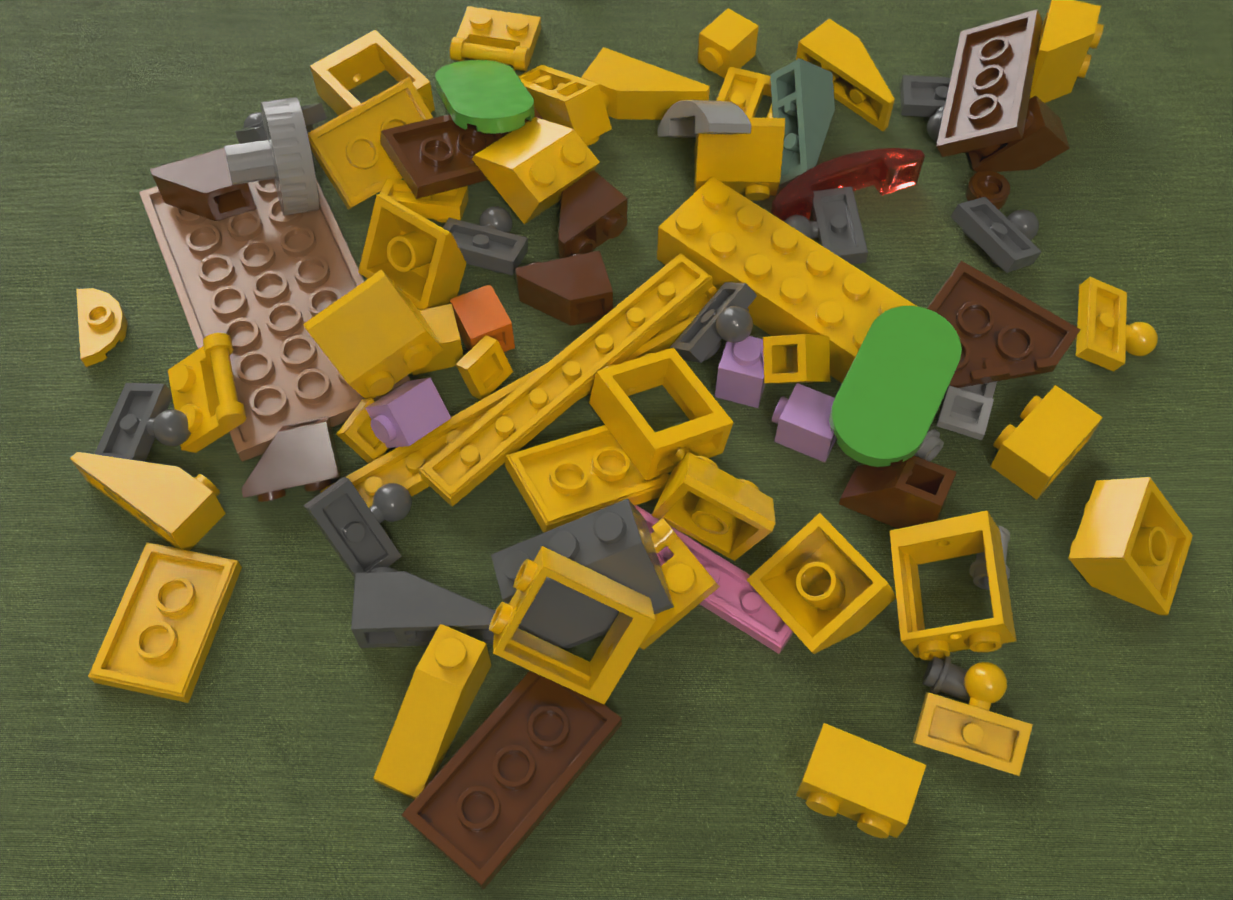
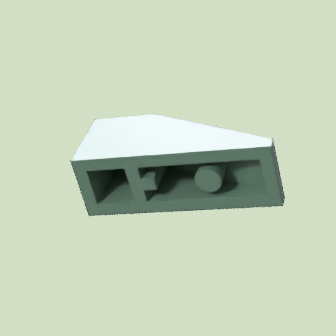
[770,58,835,188]

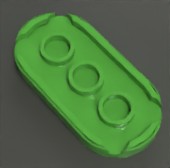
[435,60,535,134]
[829,306,962,467]

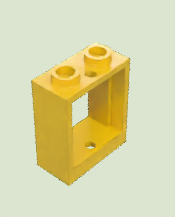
[310,30,435,116]
[589,347,734,481]
[889,510,1016,661]
[489,546,656,705]

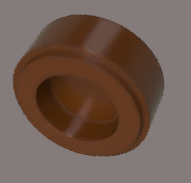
[966,171,1010,210]

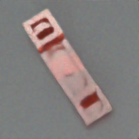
[771,148,925,221]

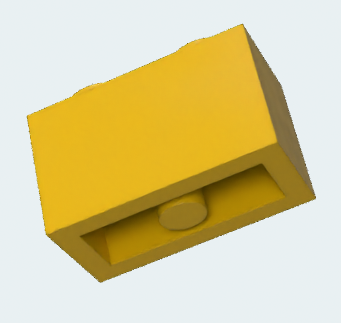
[990,385,1103,500]
[796,723,926,839]

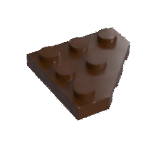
[927,261,1081,389]

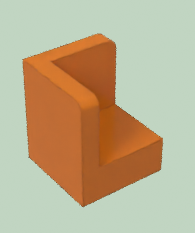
[450,285,515,352]

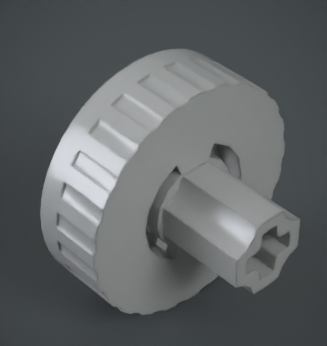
[224,97,319,216]

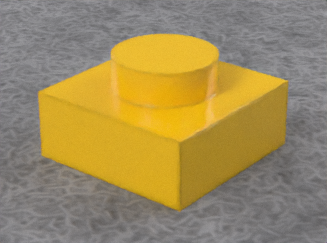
[455,335,513,400]
[336,398,388,464]

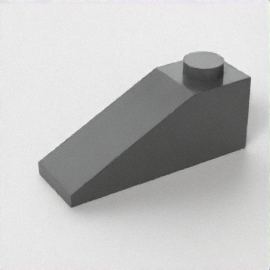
[351,567,495,648]

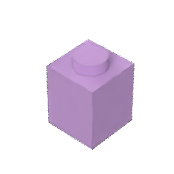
[715,336,766,408]
[366,377,451,448]
[772,383,837,463]

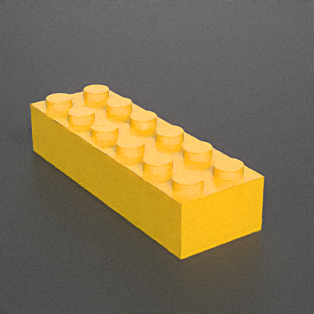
[657,176,916,383]

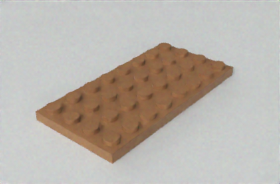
[139,179,410,462]

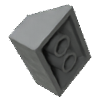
[491,499,674,650]

